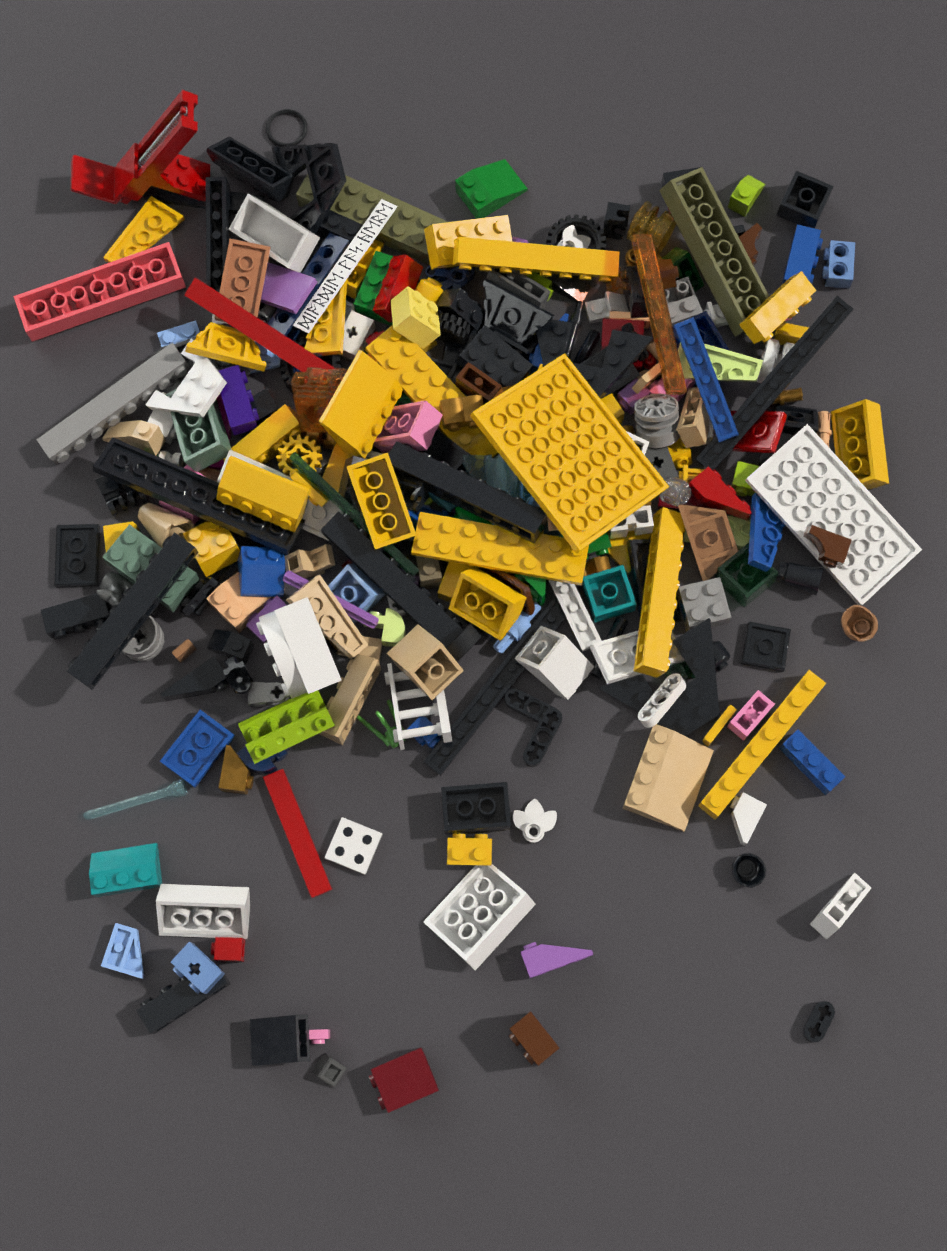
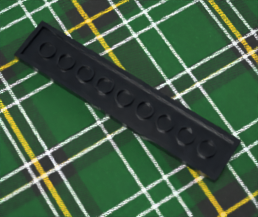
[93,437,306,555]

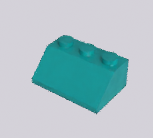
[89,843,162,897]

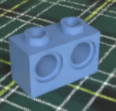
[822,240,855,289]

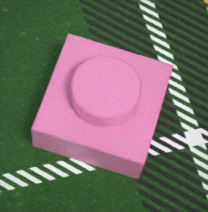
[309,1029,330,1044]

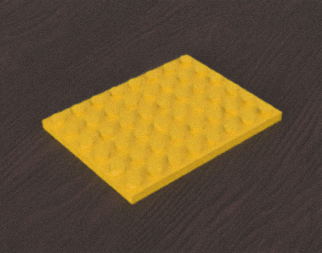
[470,354,669,553]

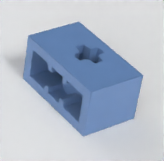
[171,942,225,994]

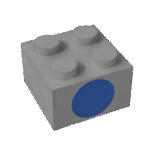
[677,577,731,632]

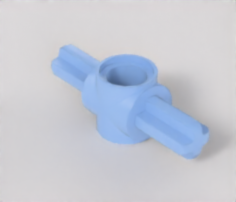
[493,602,541,654]

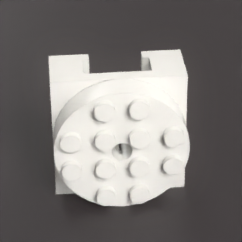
[256,597,341,698]

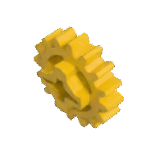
[276,434,323,479]

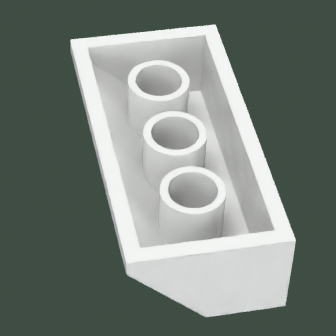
[156,884,250,939]

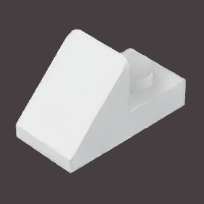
[584,291,629,324]

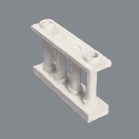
[384,663,452,750]

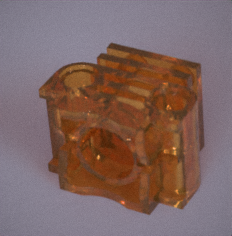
[291,367,348,433]

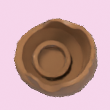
[841,605,878,642]

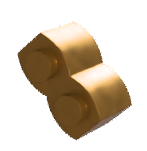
[439,395,483,432]

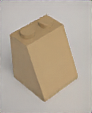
[386,625,464,700]

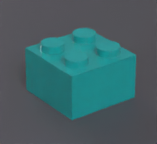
[582,565,637,623]

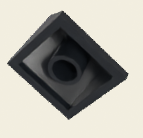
[775,404,819,435]

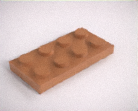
[215,239,271,322]

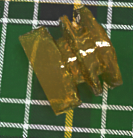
[627,201,676,256]

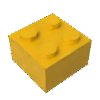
[183,521,240,577]

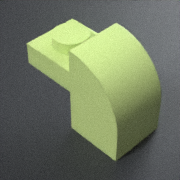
[363,608,406,647]

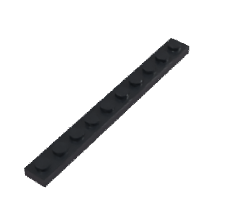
[696,296,854,470]
[423,596,566,776]

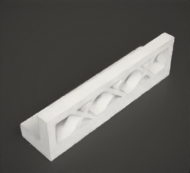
[549,580,602,651]

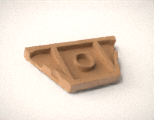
[678,504,738,581]

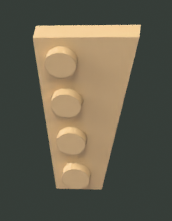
[286,575,368,658]

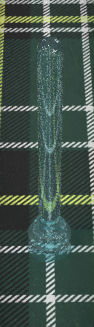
[84,779,187,820]

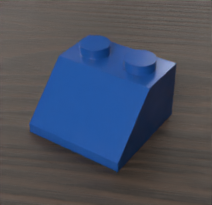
[238,546,285,597]

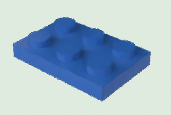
[160,710,235,788]

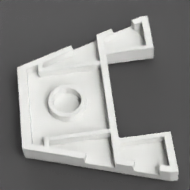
[146,339,227,417]

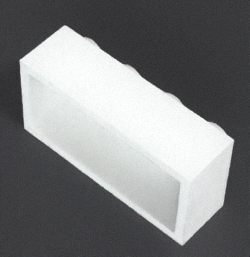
[228,194,320,273]

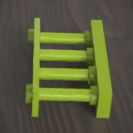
[238,690,335,764]

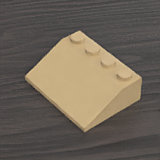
[622,724,714,832]

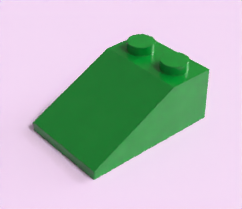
[455,159,528,219]

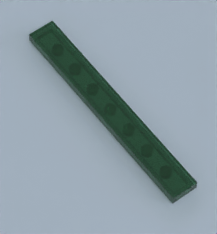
[290,452,419,577]

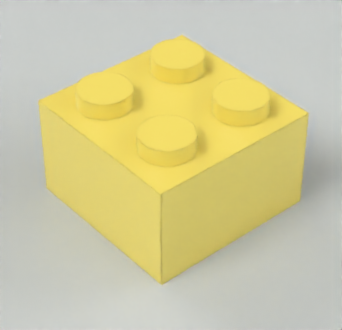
[391,286,441,349]

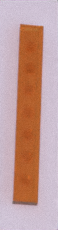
[631,234,687,395]

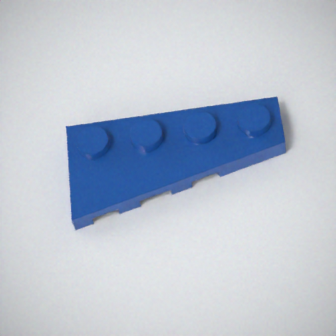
[748,493,786,572]

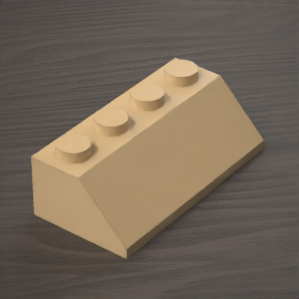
[319,654,381,745]

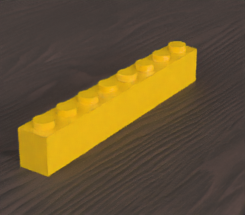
[453,237,620,282]
[634,507,686,678]
[698,670,826,820]

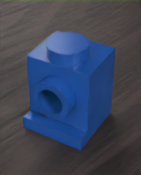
[407,716,442,749]

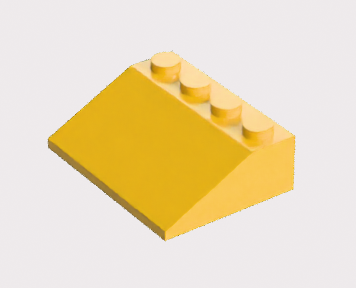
[319,350,403,459]

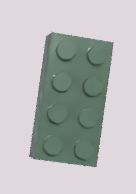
[165,389,231,472]
[102,524,200,613]

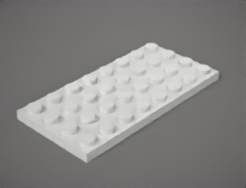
[745,424,922,606]

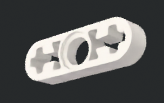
[638,673,686,728]

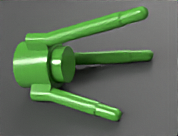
[357,700,406,749]

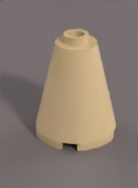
[138,503,195,548]

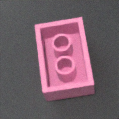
[373,400,443,454]

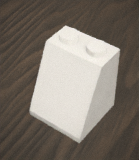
[515,626,594,700]

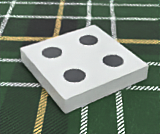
[325,817,383,875]

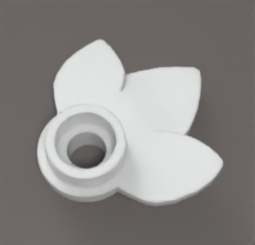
[557,225,591,249]
[513,799,557,843]

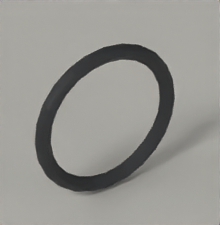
[266,109,307,147]

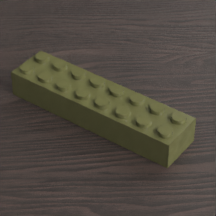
[659,167,769,337]
[296,174,448,269]

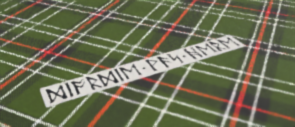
[293,199,398,333]

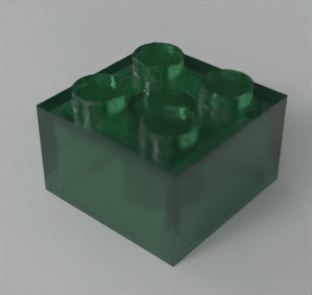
[715,543,778,608]

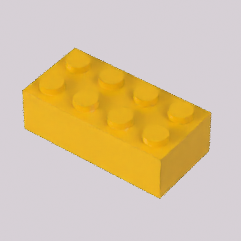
[424,215,512,270]

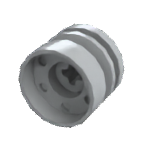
[634,394,680,448]
[122,616,165,662]

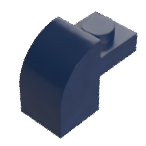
[237,746,290,775]

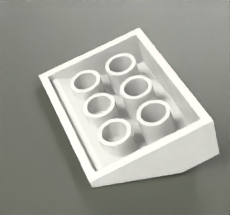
[424,864,536,971]

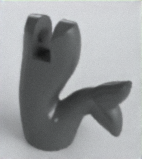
[96,572,160,614]

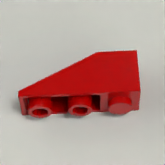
[687,466,752,521]

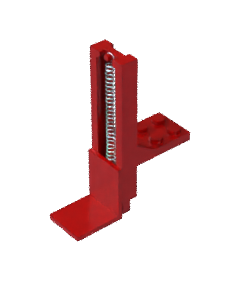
[70,90,210,204]

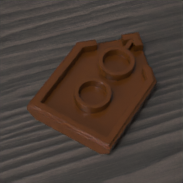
[484,569,535,616]

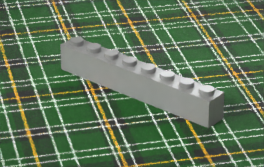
[36,343,191,465]

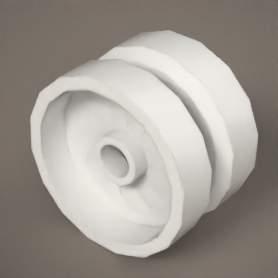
[757,338,795,388]

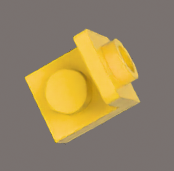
[667,437,692,470]

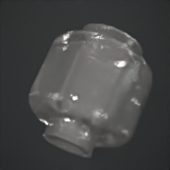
[660,476,691,507]

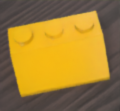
[448,567,527,640]

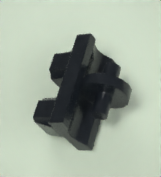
[223,656,254,694]

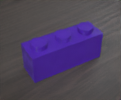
[219,365,260,435]

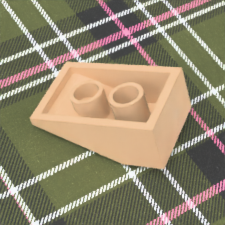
[206,573,285,633]

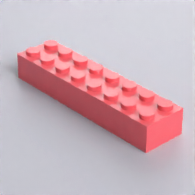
[14,242,186,342]

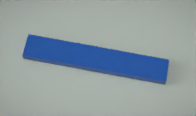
[674,317,739,443]

